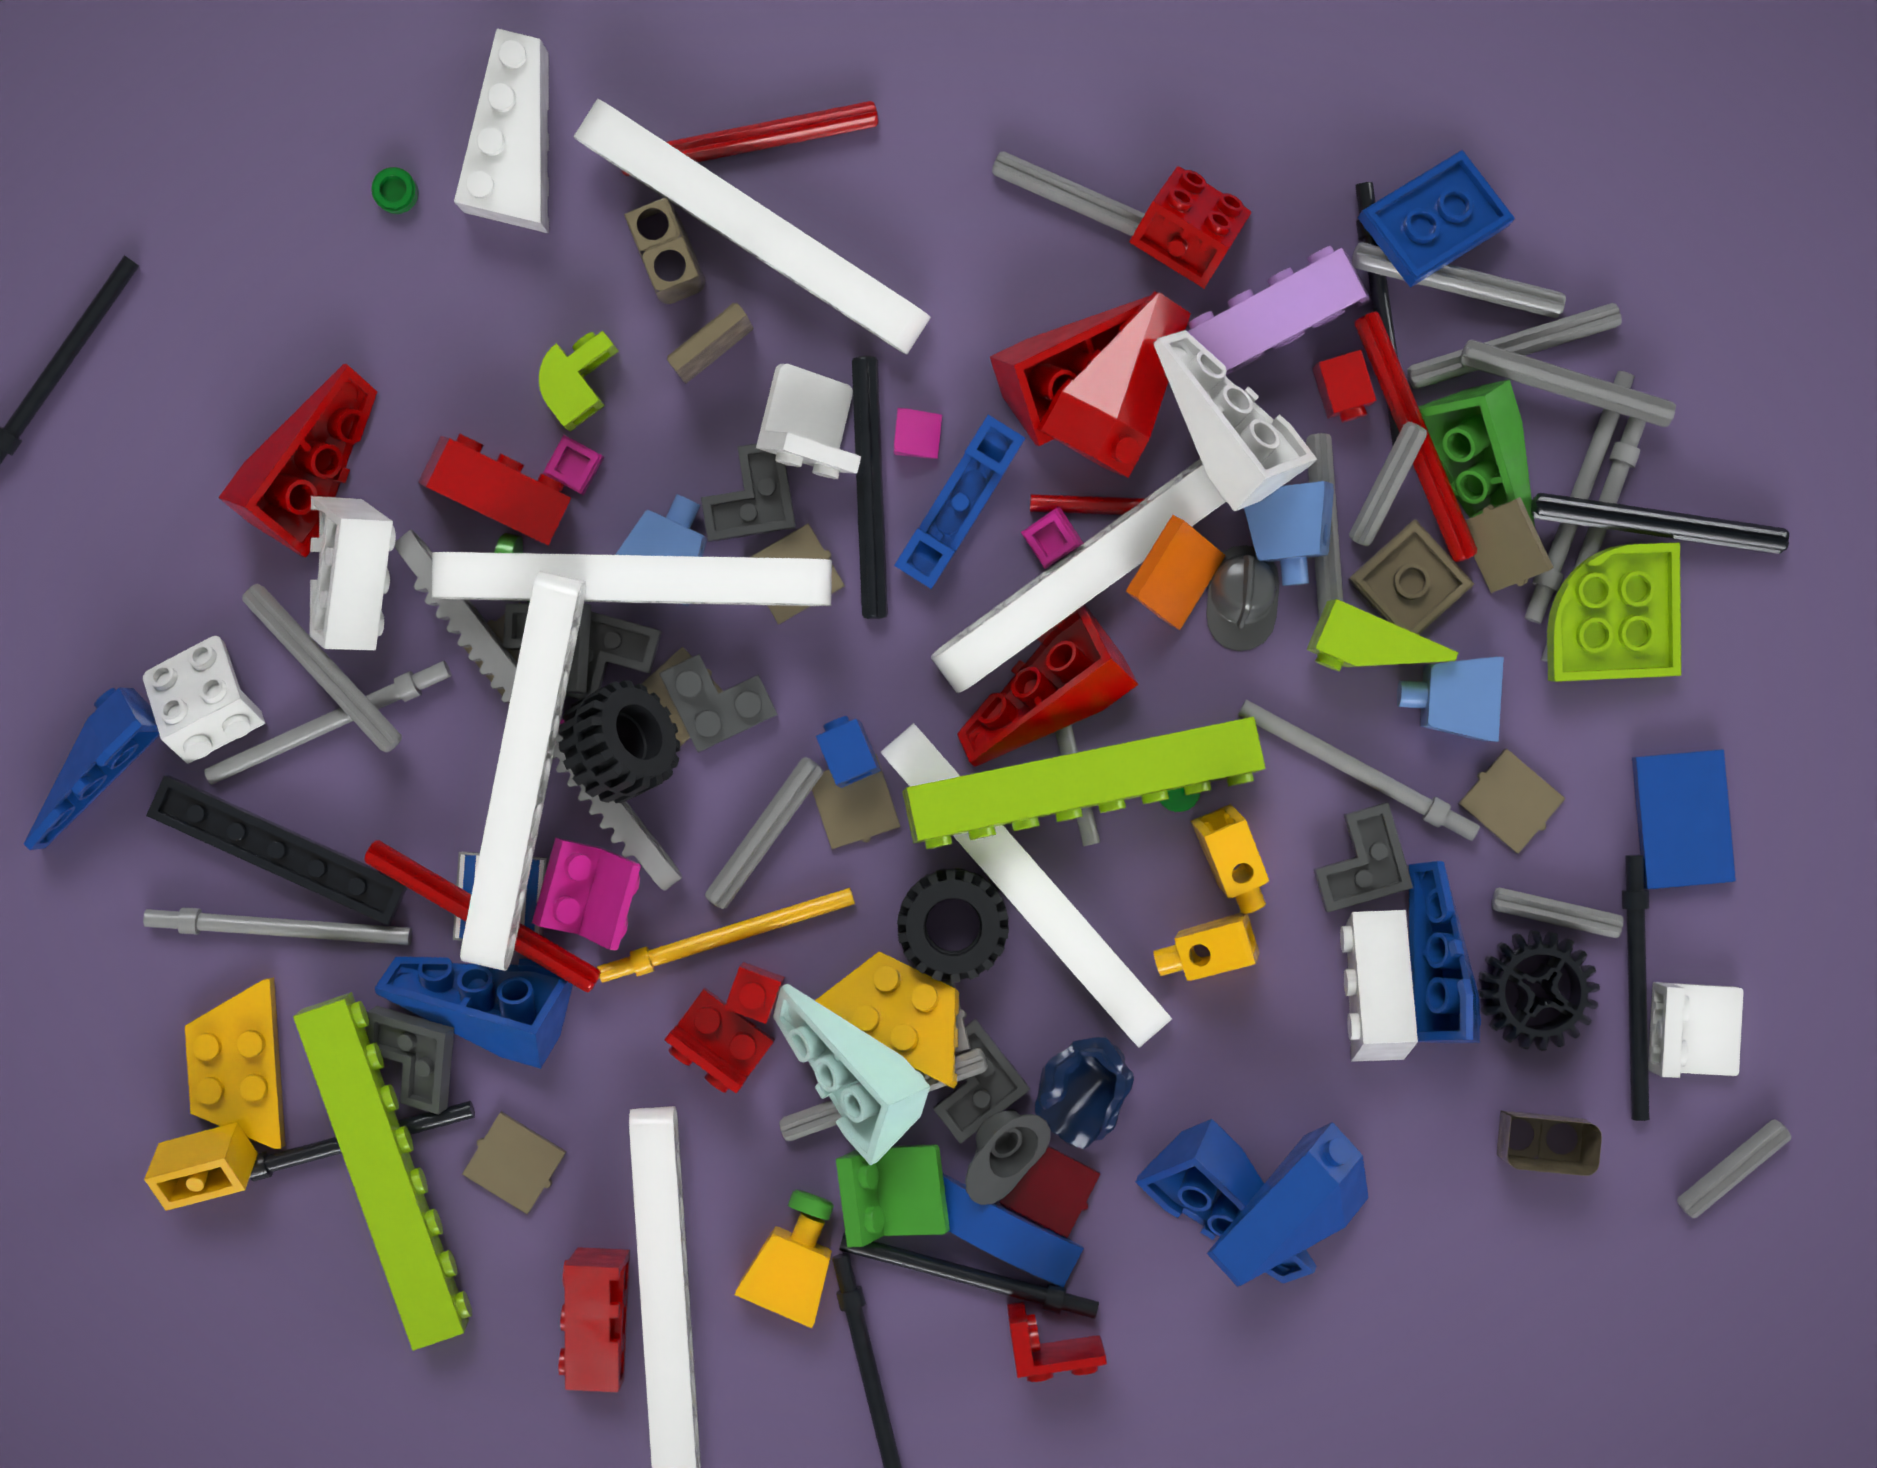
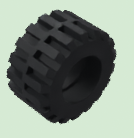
[558,680,680,803]
[897,868,1009,983]

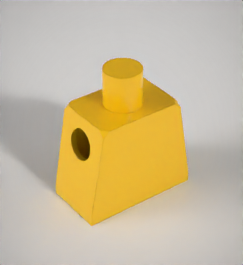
[1191,804,1269,914]
[1153,912,1260,981]
[734,1212,832,1328]

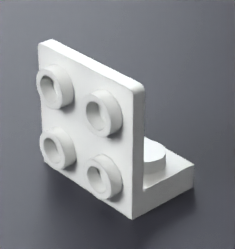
[1648,982,1743,1078]

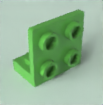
[836,1144,950,1247]

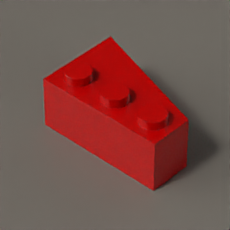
[418,433,571,546]
[558,1247,630,1392]

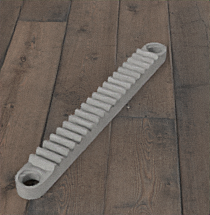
[394,529,683,891]

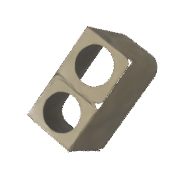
[624,197,705,304]
[1497,1110,1602,1176]

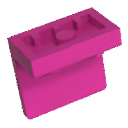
[532,837,640,951]

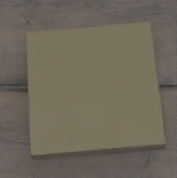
[666,303,754,384]
[1348,519,1474,635]

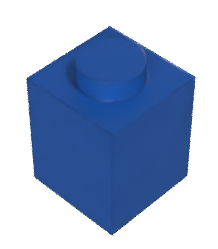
[816,716,882,788]

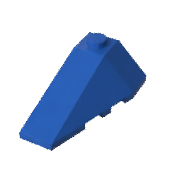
[24,687,160,850]
[1409,861,1481,1044]
[375,957,573,1069]
[1135,1119,1317,1284]
[1207,1122,1369,1287]

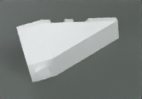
[1154,330,1317,511]

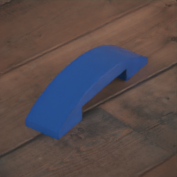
[894,414,1026,589]
[943,1173,1084,1287]

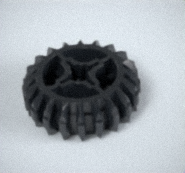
[1478,930,1600,1051]

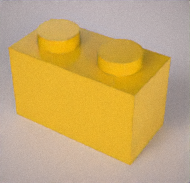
[144,1122,258,1211]

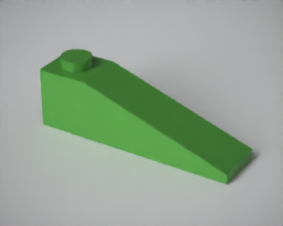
[1418,379,1535,527]

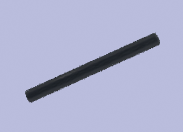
[852,356,888,619]
[1531,493,1789,554]

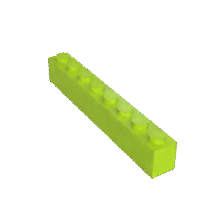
[902,717,1266,849]
[293,992,472,1351]

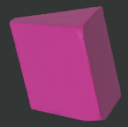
[894,408,942,459]

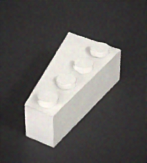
[454,28,549,233]

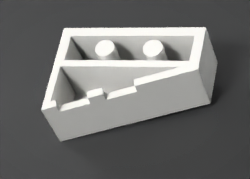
[310,496,396,650]
[1340,910,1418,1062]

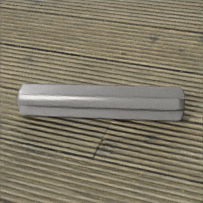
[1349,422,1427,546]
[1492,887,1624,938]
[1677,1119,1792,1218]

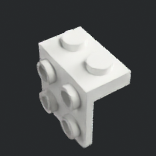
[756,364,861,479]
[143,636,266,764]

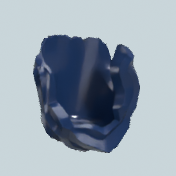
[1035,1037,1134,1149]

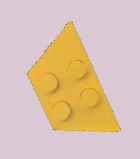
[815,951,959,1089]
[185,978,286,1149]

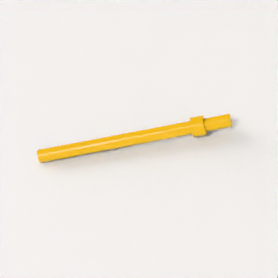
[597,888,855,983]

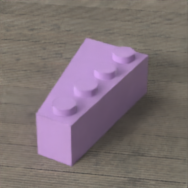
[1187,246,1372,375]

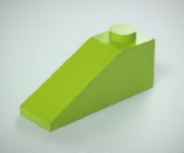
[1306,599,1459,671]

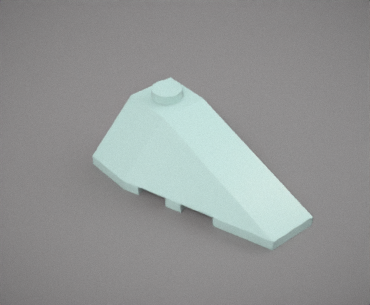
[773,984,930,1165]

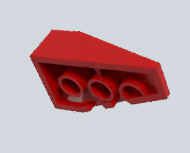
[1037,291,1191,478]
[990,293,1163,446]
[218,364,377,558]
[957,604,1139,767]

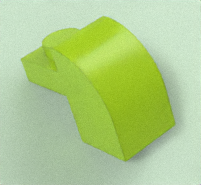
[539,330,619,432]

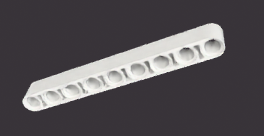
[574,99,931,355]
[931,459,1225,693]
[432,552,832,606]
[460,571,586,971]
[881,723,1172,1048]
[629,1106,701,1468]

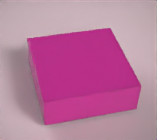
[543,435,604,496]
[1021,507,1084,569]

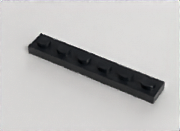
[146,775,408,925]

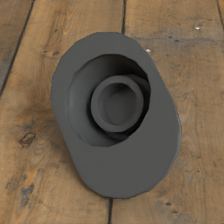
[1206,545,1279,651]
[965,1109,1051,1205]

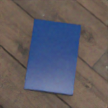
[1357,150,1515,288]
[1632,749,1736,889]

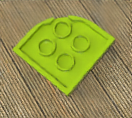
[1547,542,1681,682]

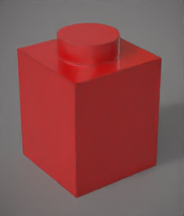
[1312,350,1377,422]
[724,962,785,1024]

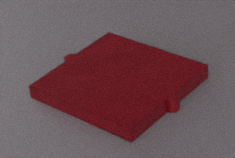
[999,1145,1101,1238]

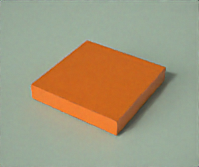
[1126,515,1226,630]

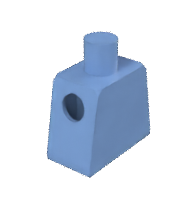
[1244,481,1334,586]
[615,494,707,606]
[1397,657,1504,742]

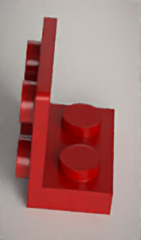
[1129,166,1251,289]
[664,988,775,1094]
[1007,1302,1107,1382]

